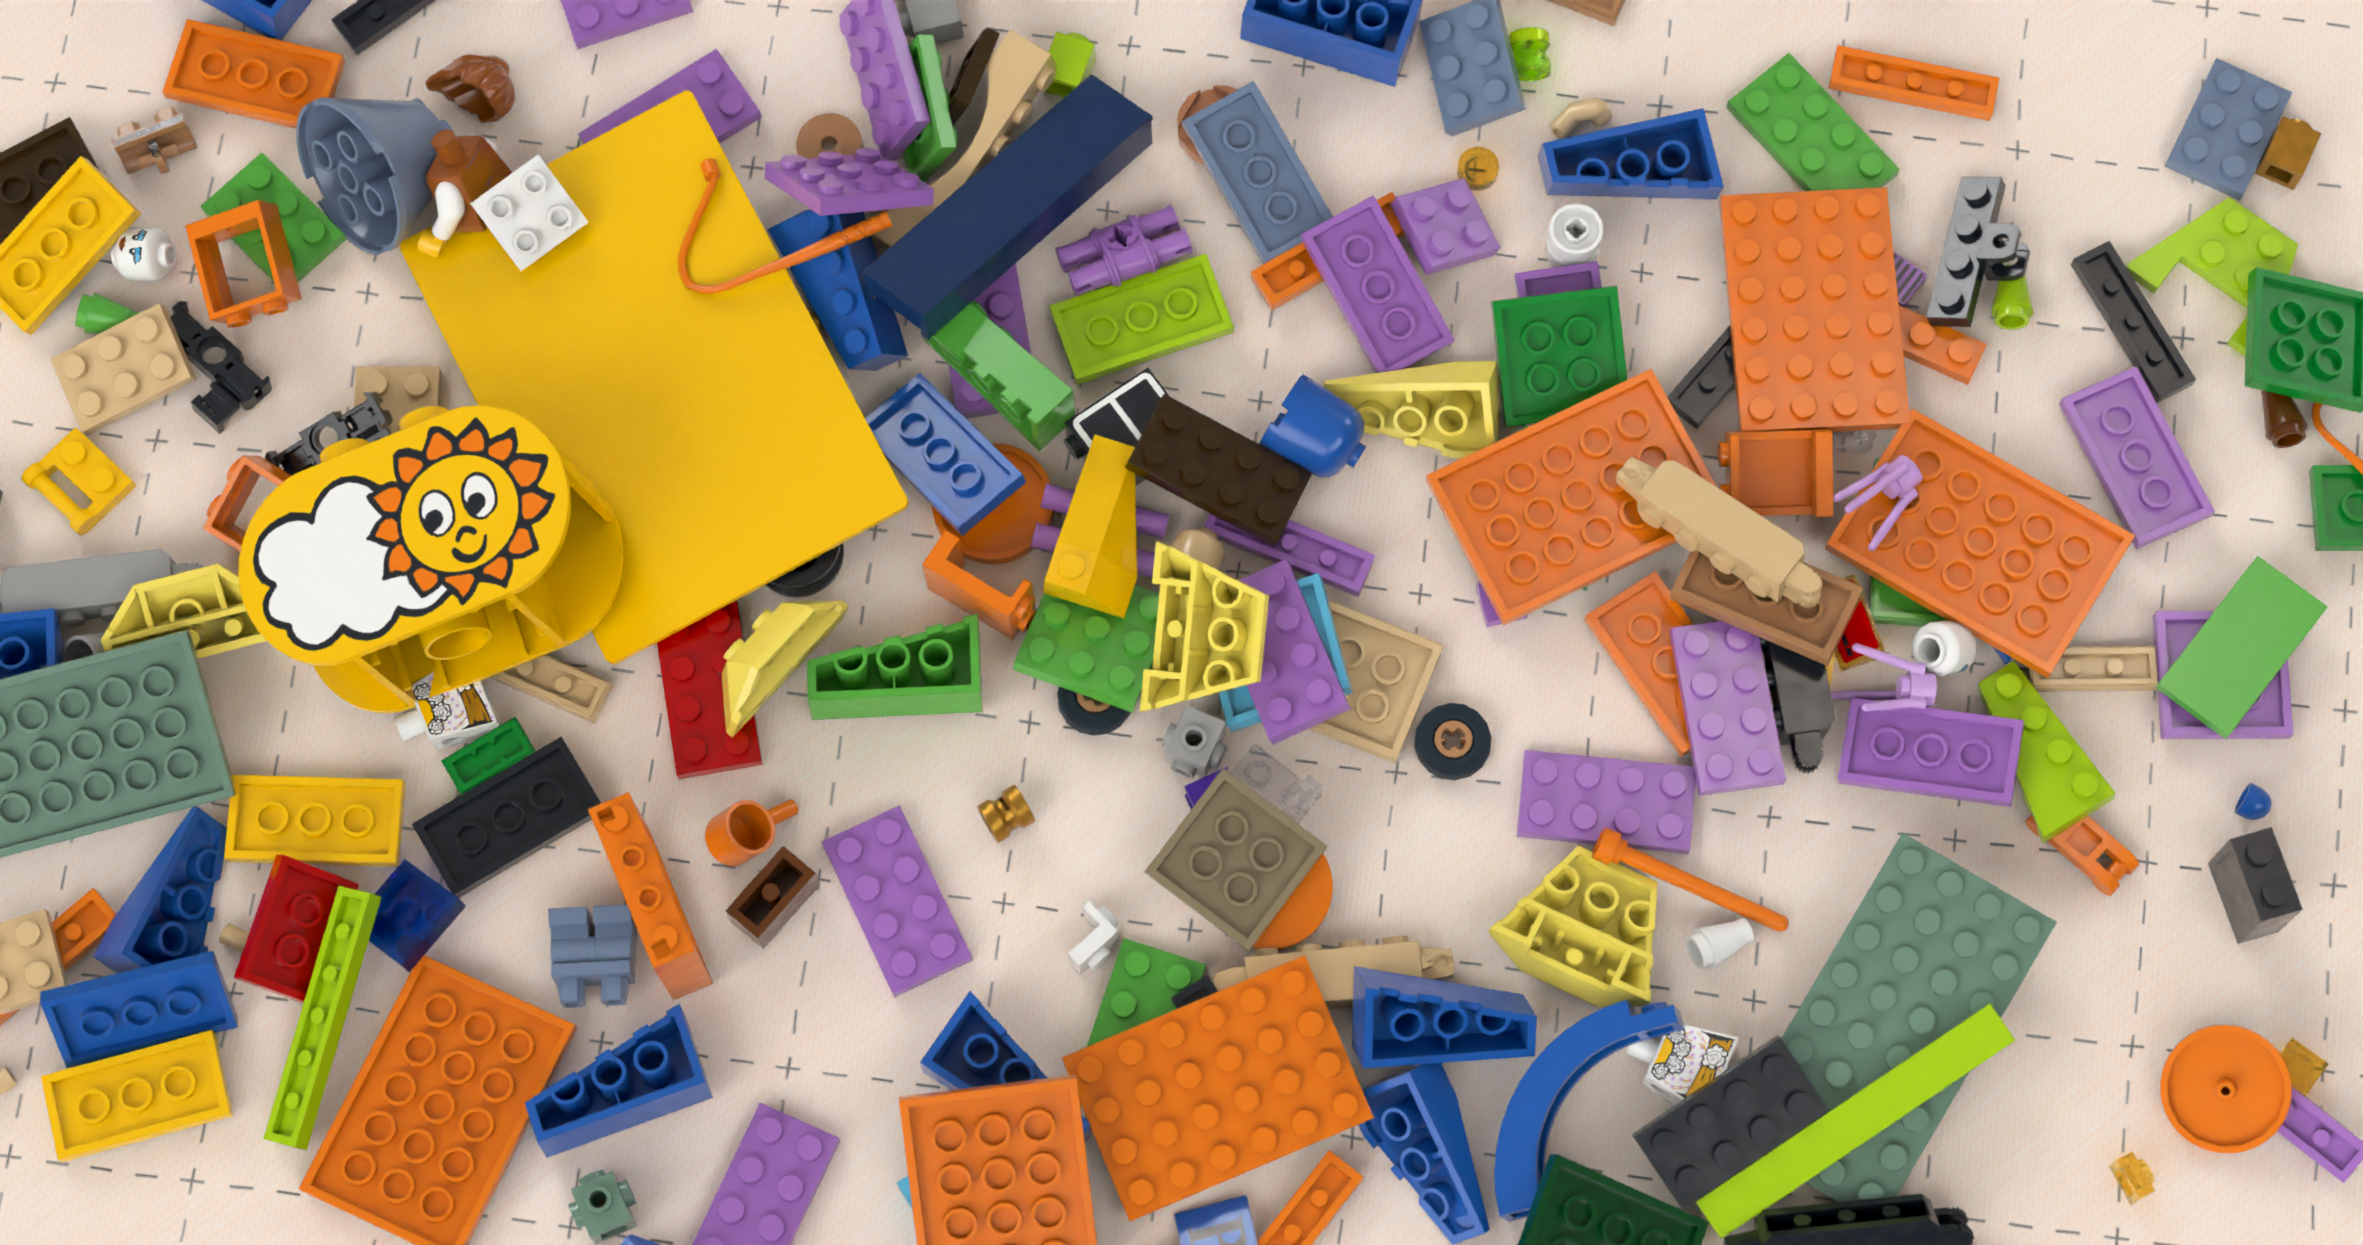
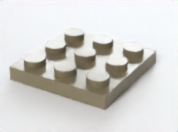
[1145,768,1328,951]

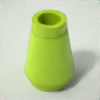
[1991,265,2033,330]

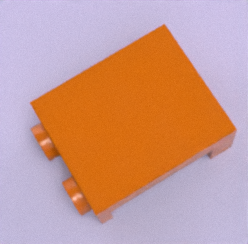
[1718,429,1833,517]
[922,530,1036,640]

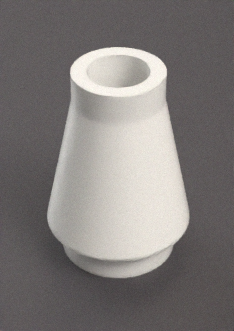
[1686,918,1754,969]

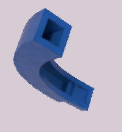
[1494,1000,1685,1222]

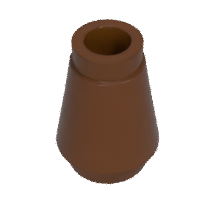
[2261,391,2308,448]

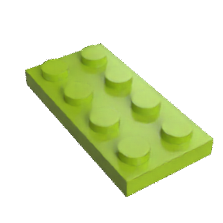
[1049,254,1234,385]

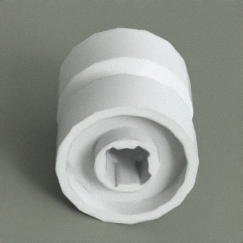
[1545,203,1603,268]

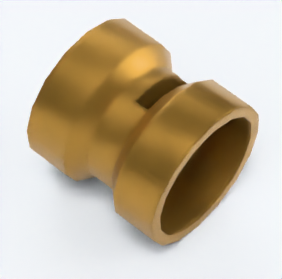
[977,785,1036,843]

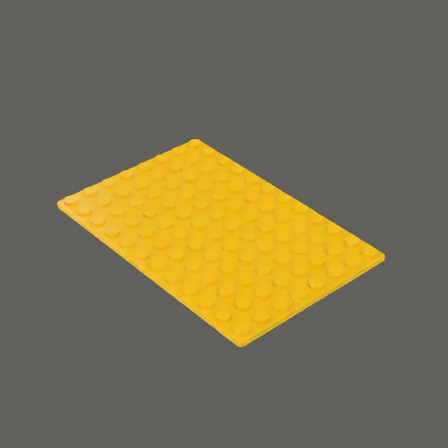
[400,91,909,665]

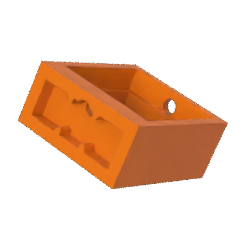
[185,200,302,328]
[203,455,292,552]

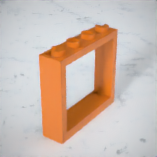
[588,792,713,1001]

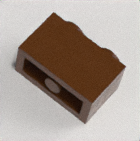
[726,846,820,949]

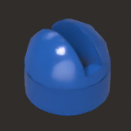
[2234,782,2272,820]

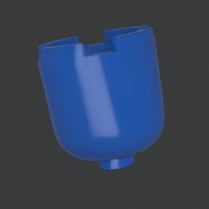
[1259,374,1366,478]

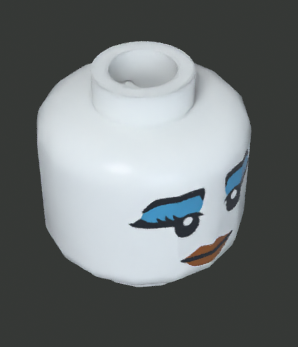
[111,227,177,282]
[1912,620,1976,677]

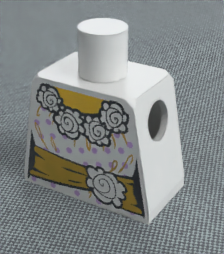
[394,671,501,750]
[1626,1024,1739,1105]

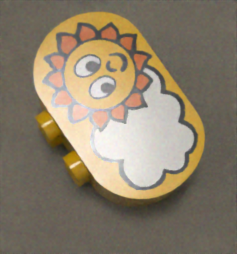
[238,405,624,713]

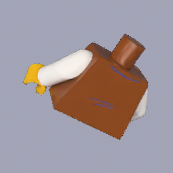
[417,129,512,257]

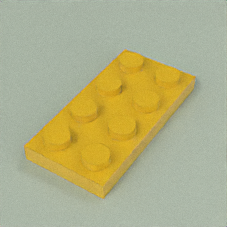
[0,156,142,335]
[224,775,406,867]
[41,1030,233,1163]

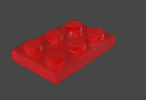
[234,854,359,1004]

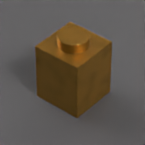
[2255,117,2321,190]

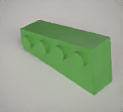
[923,300,1075,452]
[807,613,983,720]

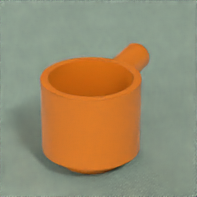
[705,799,799,866]

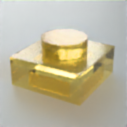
[2280,1038,2328,1096]
[2109,1151,2155,1205]

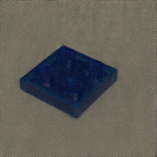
[368,859,466,973]

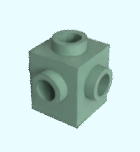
[568,1170,637,1244]

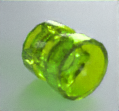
[1509,27,1551,81]

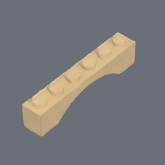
[873,29,1057,249]

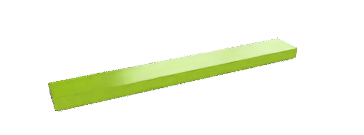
[1696,1004,2016,1239]

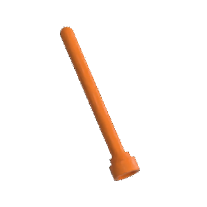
[1591,826,1789,932]

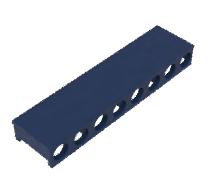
[862,74,1153,340]

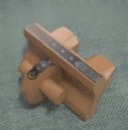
[111,107,197,174]

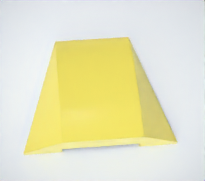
[1139,541,1269,712]
[1489,846,1657,1008]

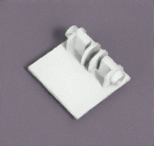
[470,154,588,271]

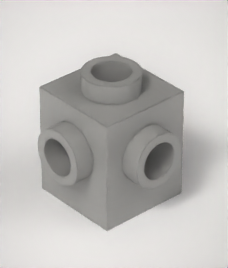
[1162,705,1227,778]

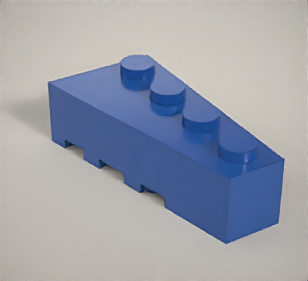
[1538,108,1724,199]
[768,209,909,371]
[1352,966,1537,1069]
[920,991,1092,1142]

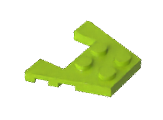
[2126,197,2298,356]

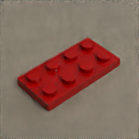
[657,600,763,779]

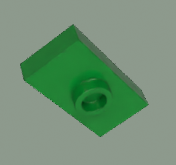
[441,717,536,795]

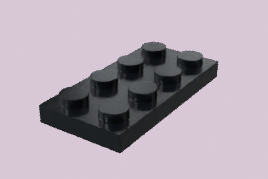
[412,737,601,899]
[1632,1035,1829,1210]

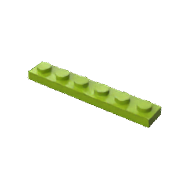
[263,886,382,1151]

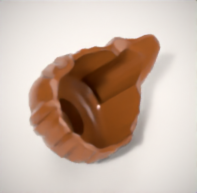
[425,54,515,123]

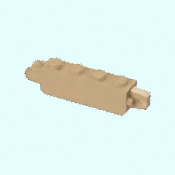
[1616,457,1823,609]
[1212,936,1454,1009]

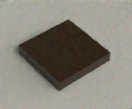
[948,27,1000,126]

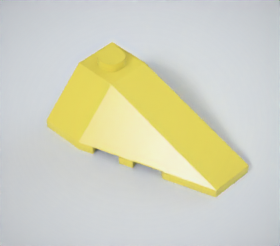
[1323,361,1501,459]

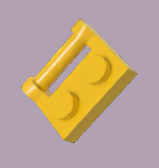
[21,427,136,536]

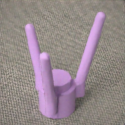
[1833,455,1923,551]
[1830,643,1937,712]

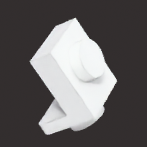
[1068,901,1119,974]

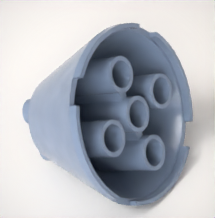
[296,98,453,255]

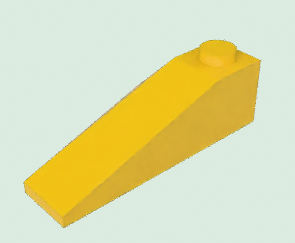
[1043,434,1137,619]

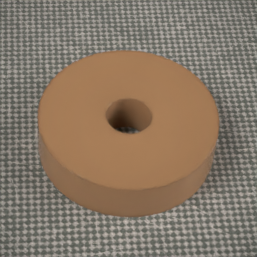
[796,113,863,159]

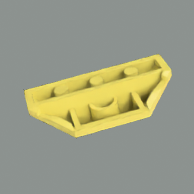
[101,563,267,658]
[722,600,849,738]

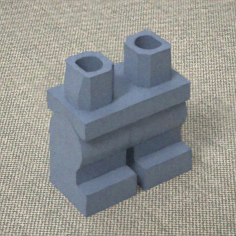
[548,905,637,1008]

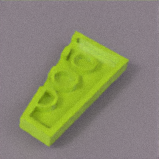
[1978,661,2115,844]

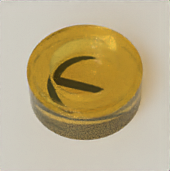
[1457,147,1499,191]

